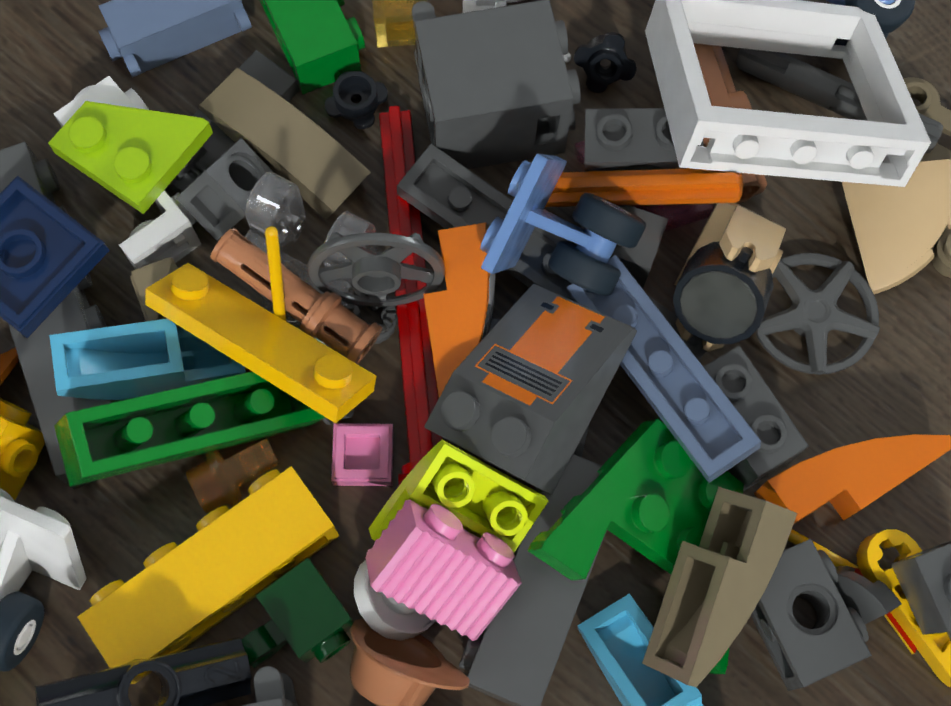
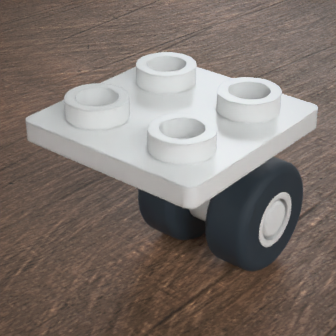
[0,488,87,672]

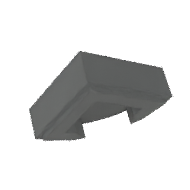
[835,566,902,624]

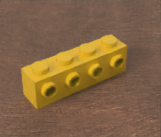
[77,466,339,684]

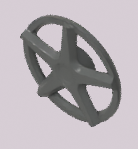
[308,232,445,307]
[755,253,880,375]

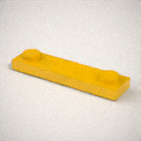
[145,263,377,424]

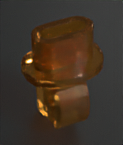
[186,439,279,513]

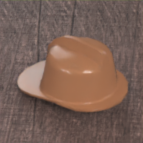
[349,618,470,706]

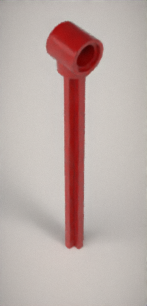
[379,106,444,485]

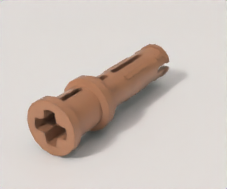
[210,228,383,364]

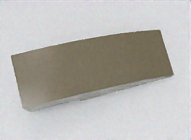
[198,68,371,219]
[642,487,798,688]

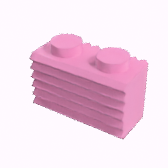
[365,499,522,641]

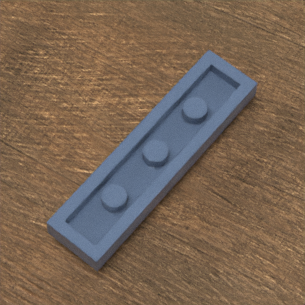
[567,255,761,483]

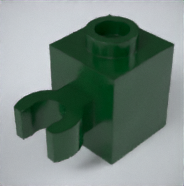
[241,558,354,669]

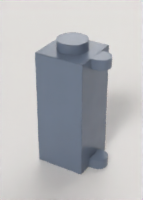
[98,0,252,78]

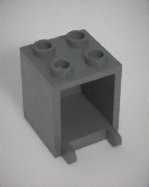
[412,0,581,169]

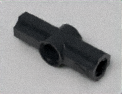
[34,637,252,706]

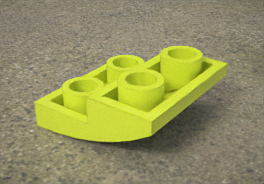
[368,439,549,552]

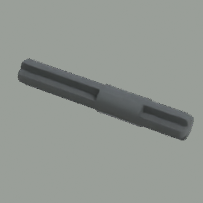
[736,48,943,153]

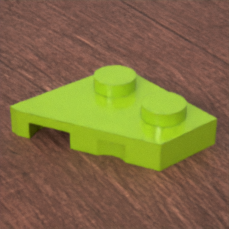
[48,101,213,215]

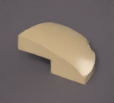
[842,159,951,294]

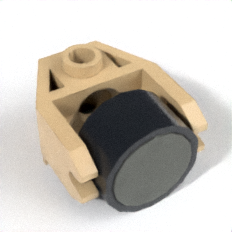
[673,203,786,352]

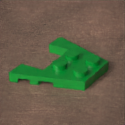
[527,419,744,674]

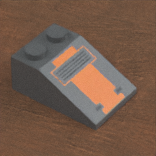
[424,284,637,495]

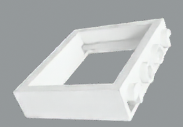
[645,0,931,187]

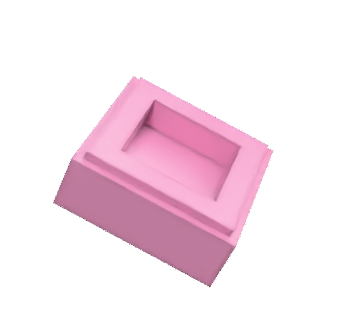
[331,423,394,486]

